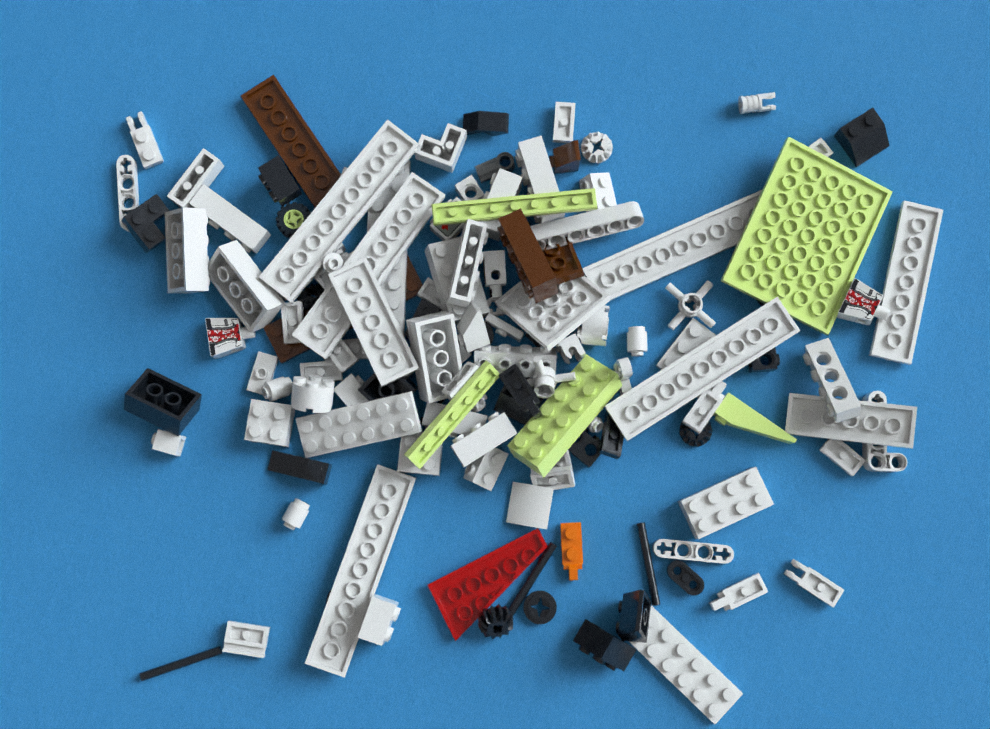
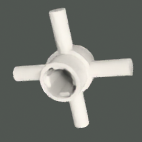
[665,281,716,330]
[527,356,576,399]

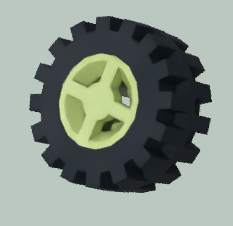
[276,202,311,238]

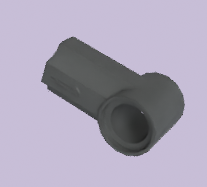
[475,152,515,183]

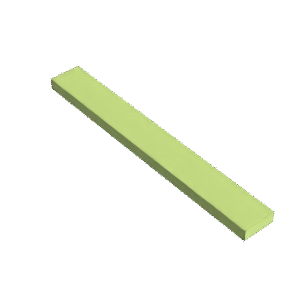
[431,188,597,226]

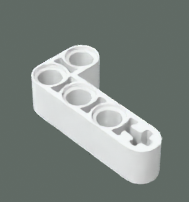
[862,391,908,472]

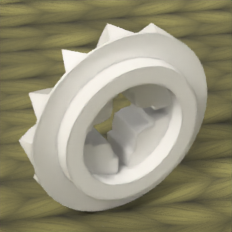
[581,131,613,163]

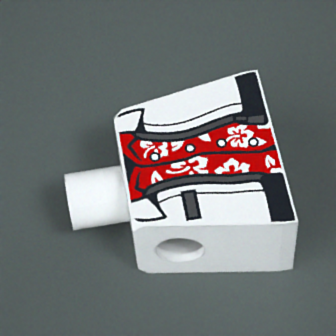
[837,278,891,325]
[205,318,256,359]

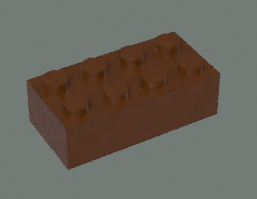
[497,208,558,303]

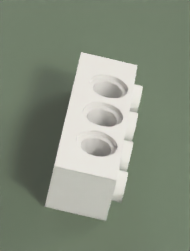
[803,338,861,423]

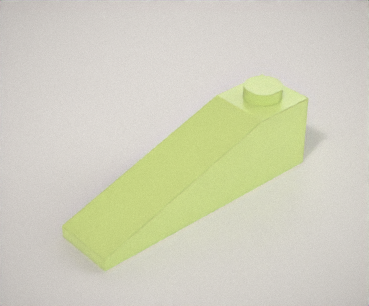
[713,392,797,444]

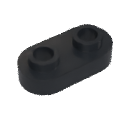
[667,560,704,595]

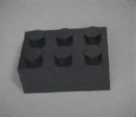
[124,368,202,436]

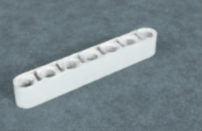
[530,201,644,251]

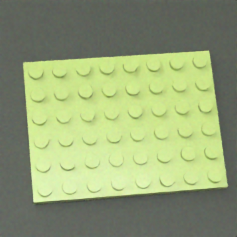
[721,137,892,335]

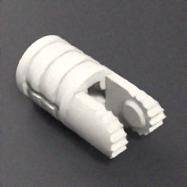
[738,92,776,114]

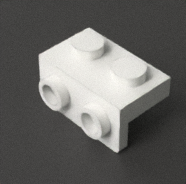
[579,173,617,212]
[463,447,509,491]

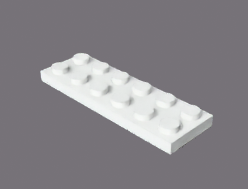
[328,257,419,387]
[296,391,422,458]
[785,393,917,449]
[629,606,743,724]

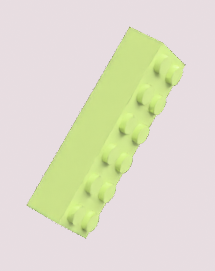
[507,354,622,478]

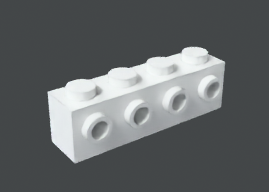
[189,184,271,254]
[446,219,489,308]
[474,344,557,377]

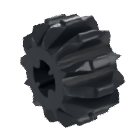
[478,604,514,639]

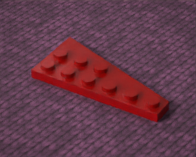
[428,528,548,641]

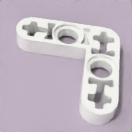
[613,357,633,395]

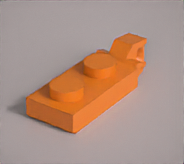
[560,522,583,581]

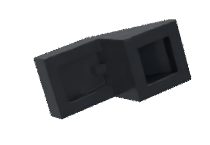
[463,111,509,136]

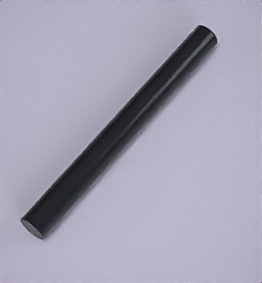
[637,522,660,606]
[508,542,557,616]
[140,646,222,681]

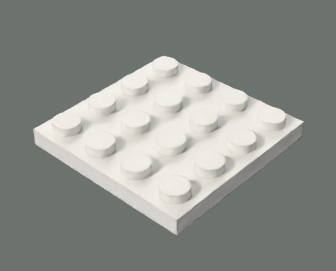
[495,276,610,351]

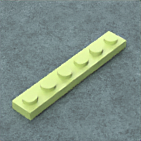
[404,360,500,469]

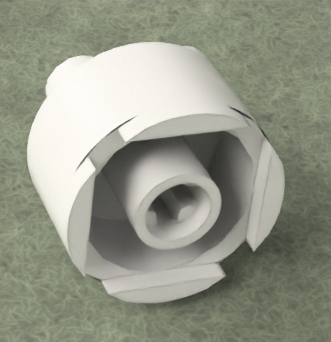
[577,305,610,346]
[291,375,335,413]

